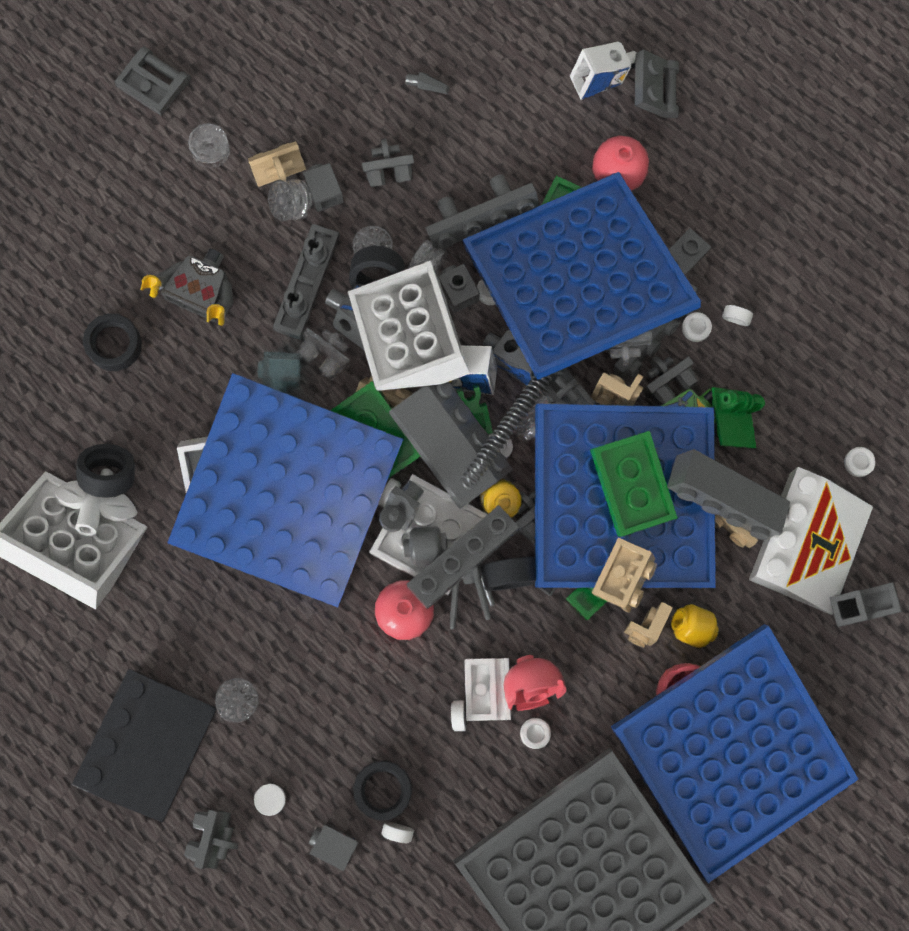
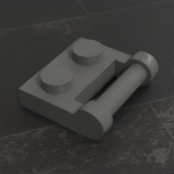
[114,46,191,116]
[635,50,679,118]

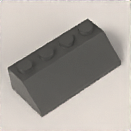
[389,382,513,509]

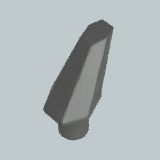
[405,72,450,94]

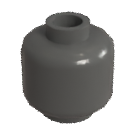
[403,526,448,567]

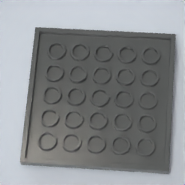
[454,748,715,931]

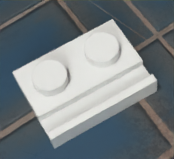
[464,658,511,721]

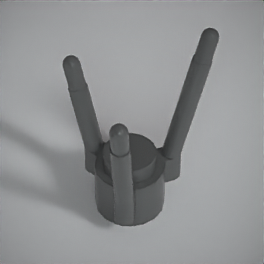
[450,562,495,630]

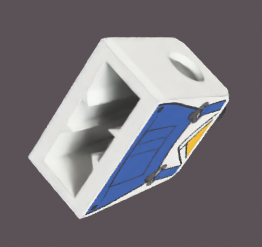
[570,42,636,100]
[449,346,497,395]

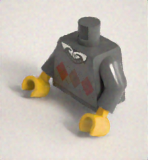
[141,248,234,326]

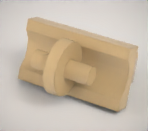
[248,141,306,187]

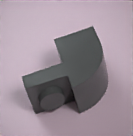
[829,582,903,627]

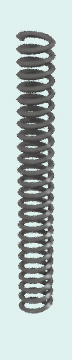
[460,375,552,490]

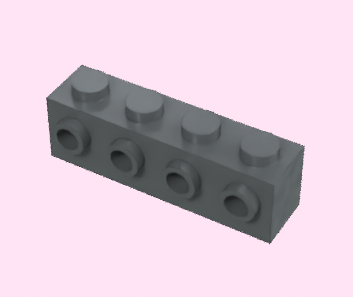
[667,449,790,540]

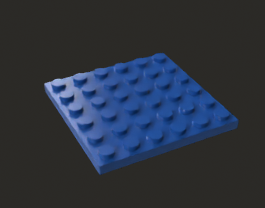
[463,172,701,380]
[167,373,403,607]
[535,404,715,588]
[611,624,858,883]

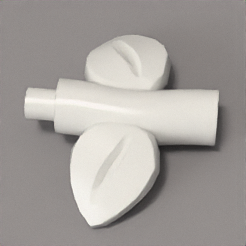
[54,469,138,536]

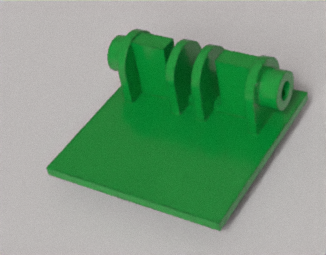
[712,387,765,449]

